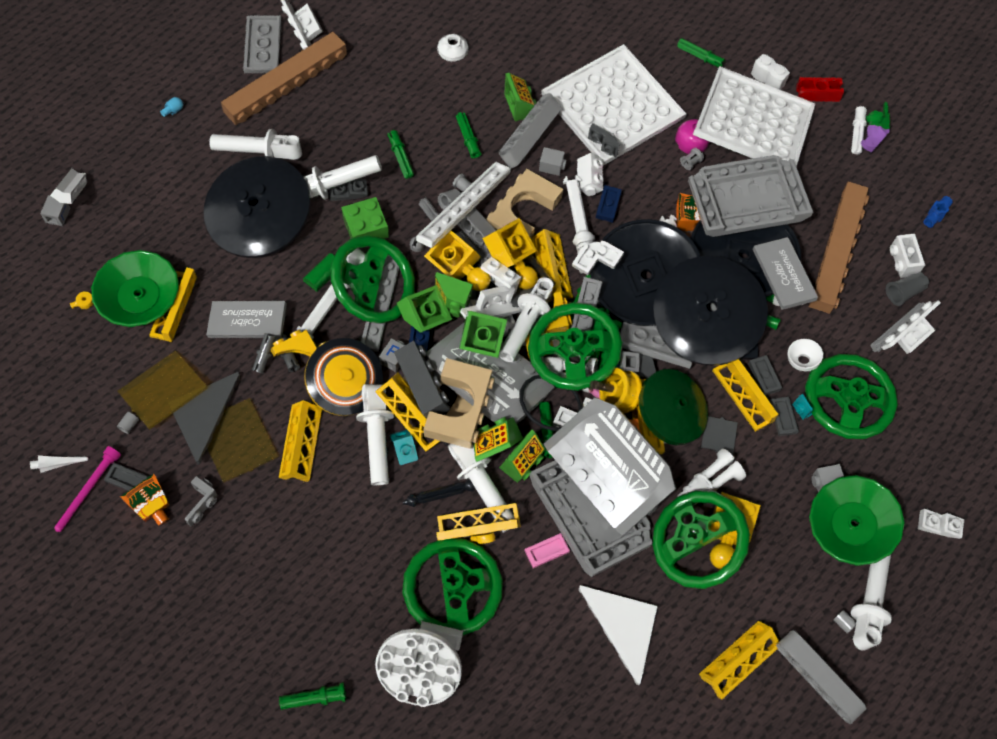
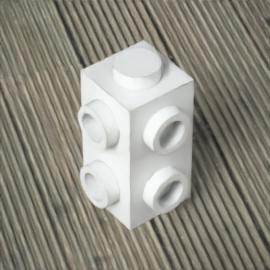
[577,153,603,196]

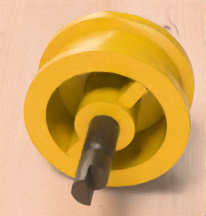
[590,368,642,413]

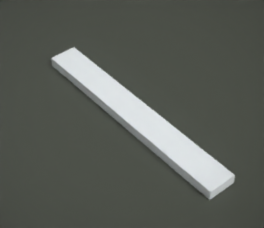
[416,162,511,248]

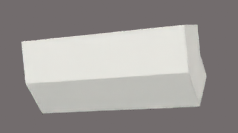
[50,168,87,204]

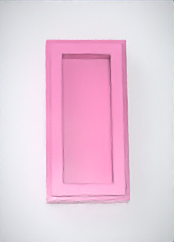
[524,533,570,569]

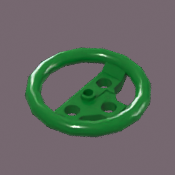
[331,235,415,324]
[528,302,623,391]
[805,354,898,440]
[652,490,750,589]
[402,538,503,636]

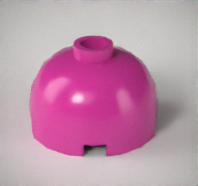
[675,119,710,154]

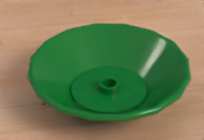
[91,250,179,327]
[809,475,905,566]

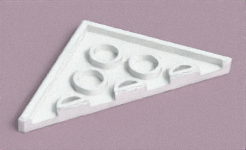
[579,585,657,685]

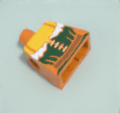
[676,193,701,231]
[120,474,169,526]

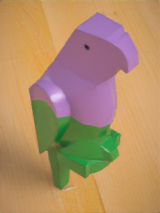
[861,102,890,152]

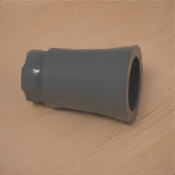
[886,272,929,306]

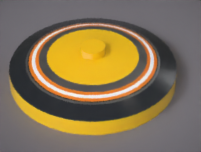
[304,338,383,416]

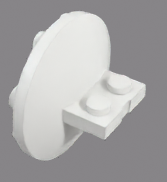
[376,629,462,707]

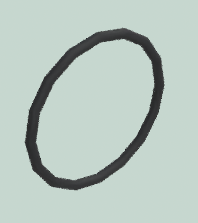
[519,375,582,432]

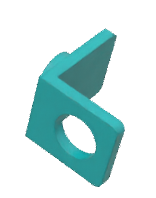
[792,394,813,420]
[390,430,418,465]

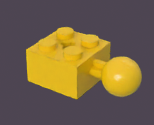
[482,218,538,290]
[424,230,491,291]
[710,492,761,569]

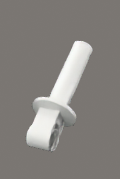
[210,129,302,160]
[303,155,382,200]
[499,278,553,362]
[356,384,394,486]
[448,444,514,533]
[851,555,892,650]

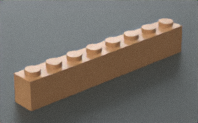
[221,32,347,125]
[809,181,869,314]

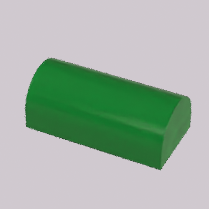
[303,253,334,292]

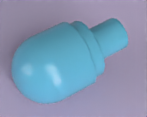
[160,97,183,117]

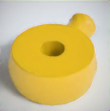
[70,292,93,309]
[470,532,495,544]

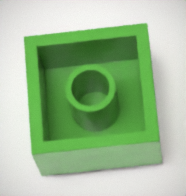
[341,197,389,239]
[459,310,507,358]

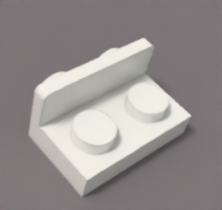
[481,257,521,295]

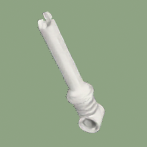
[563,175,595,274]
[297,248,366,339]

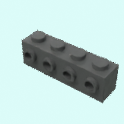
[394,340,450,418]

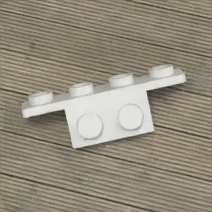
[281,0,323,50]
[460,286,522,319]
[881,300,941,354]

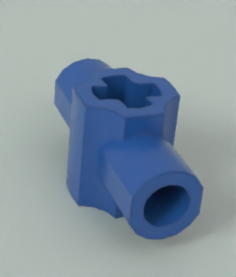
[923,196,953,228]

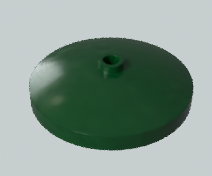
[639,369,708,446]

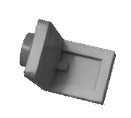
[185,476,218,527]

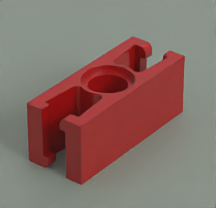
[796,77,844,102]

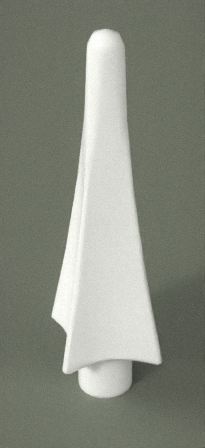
[30,455,89,473]

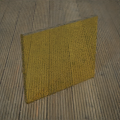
[118,351,208,430]
[207,398,278,483]

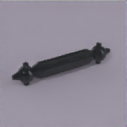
[402,479,475,507]

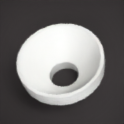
[438,34,468,61]
[787,339,823,371]

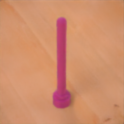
[55,446,121,532]

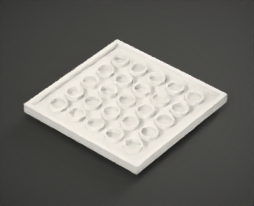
[541,44,686,166]
[693,66,815,166]

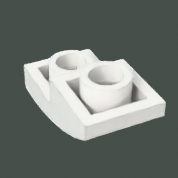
[918,509,964,539]

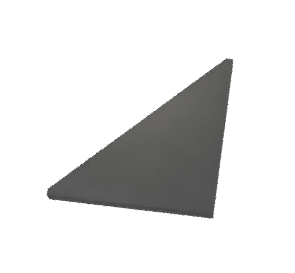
[168,372,240,465]

